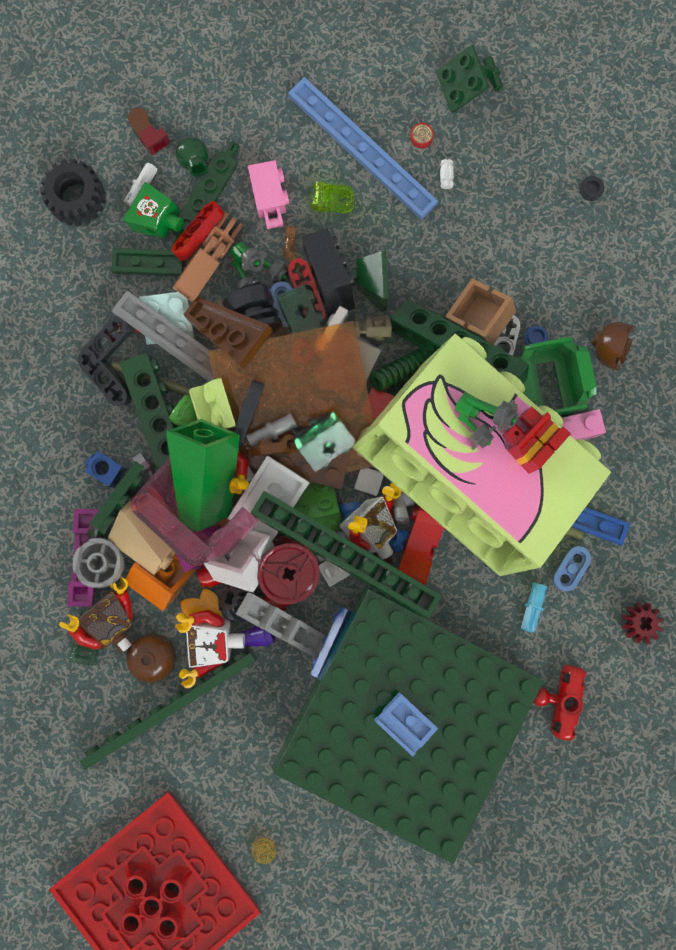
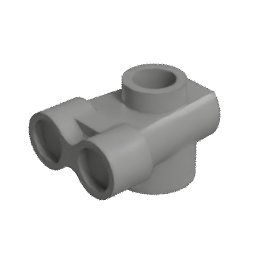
[393,491,415,525]

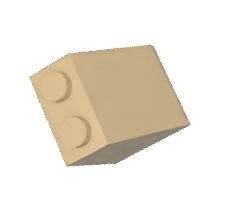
[107,484,187,575]

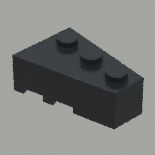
[301,228,355,318]

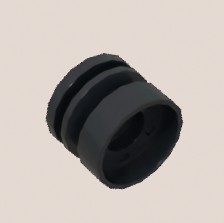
[222,284,283,335]

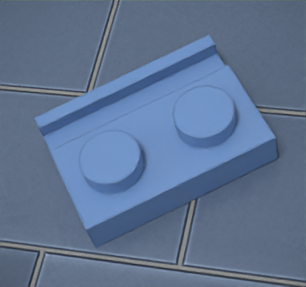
[374,692,438,756]

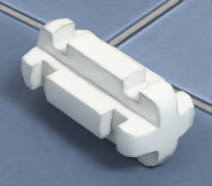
[440,159,454,189]

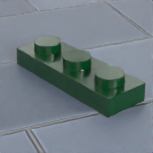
[111,248,184,276]

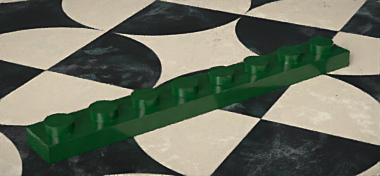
[80,651,257,770]

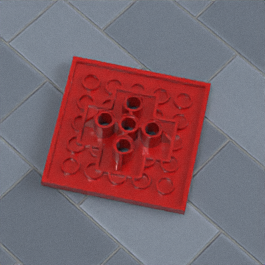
[49,790,261,950]

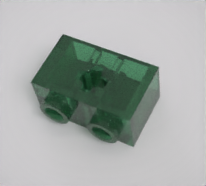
[276,284,324,343]
[295,412,356,472]

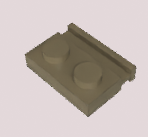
[355,315,392,340]

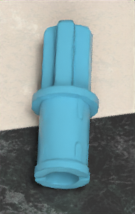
[521,583,548,633]

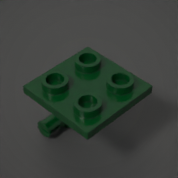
[436,44,503,113]

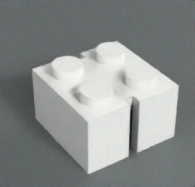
[203,525,275,592]

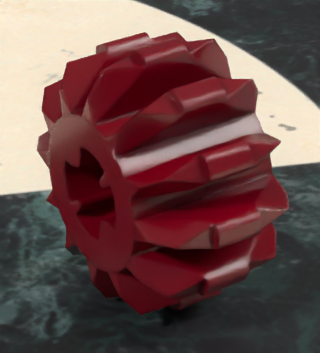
[621,602,664,644]

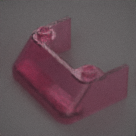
[130,457,258,566]

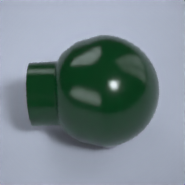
[176,137,208,176]

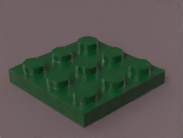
[86,461,144,539]

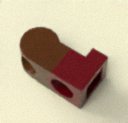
[128,108,170,156]

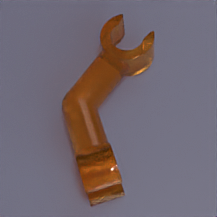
[283,226,311,279]

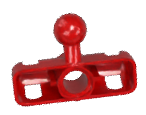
[533,664,587,741]

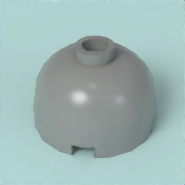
[73,538,125,588]

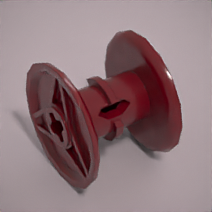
[257,533,320,604]

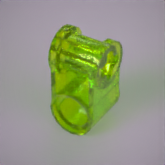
[309,182,355,214]

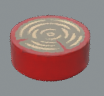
[410,123,434,148]

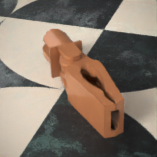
[172,211,243,302]

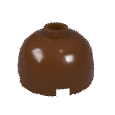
[592,322,636,371]
[126,633,177,683]

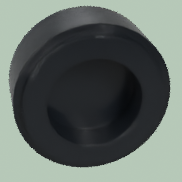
[580,176,604,201]

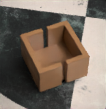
[445,278,516,345]

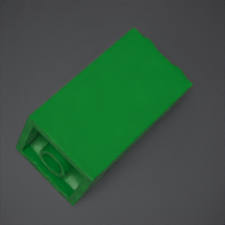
[167,419,240,531]

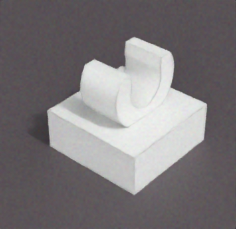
[319,561,350,587]

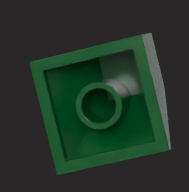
[352,251,389,311]

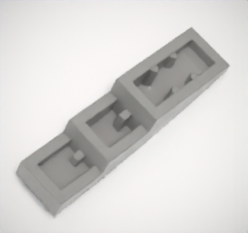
[236,592,326,658]

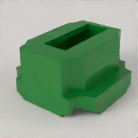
[520,337,597,417]

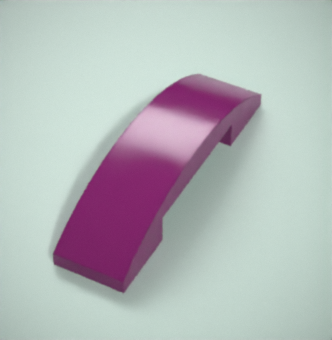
[67,509,101,607]

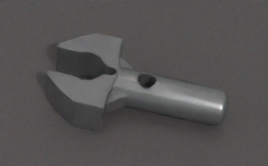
[132,452,165,493]

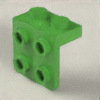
[294,482,342,532]

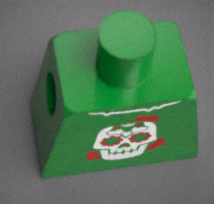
[123,182,184,239]

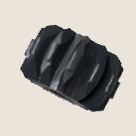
[218,585,259,623]

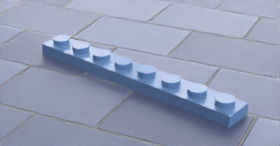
[288,77,438,221]

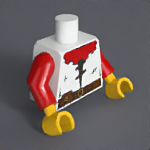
[175,610,245,688]

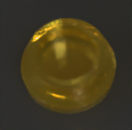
[251,837,277,864]

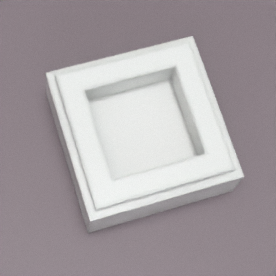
[354,466,384,497]

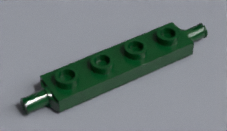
[170,142,240,249]

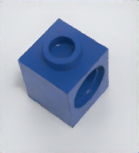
[84,451,127,489]

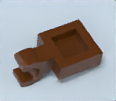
[250,435,296,458]

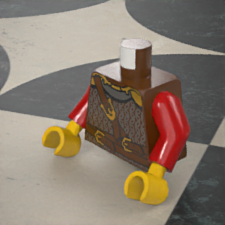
[59,576,133,654]

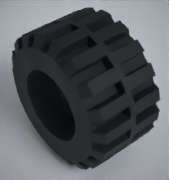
[40,159,106,226]

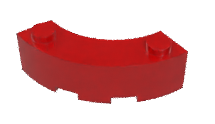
[398,506,444,586]

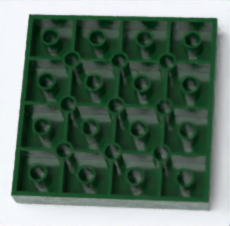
[272,587,544,864]

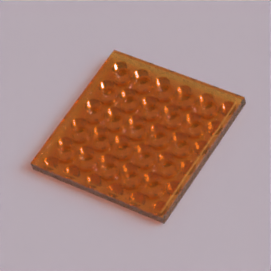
[208,321,374,493]

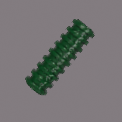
[370,347,430,392]

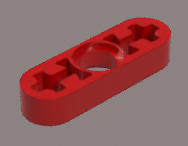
[171,201,224,261]
[288,258,326,326]

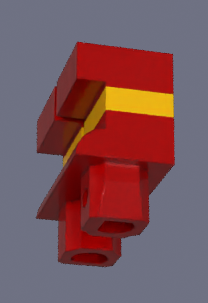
[503,406,571,474]

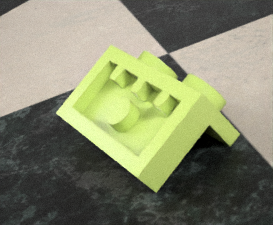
[189,378,236,429]

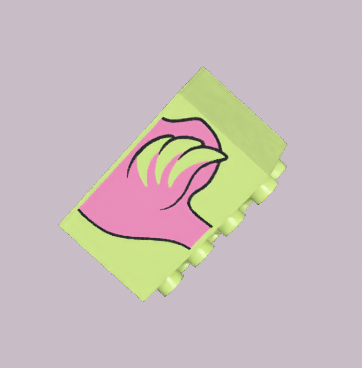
[352,334,611,576]

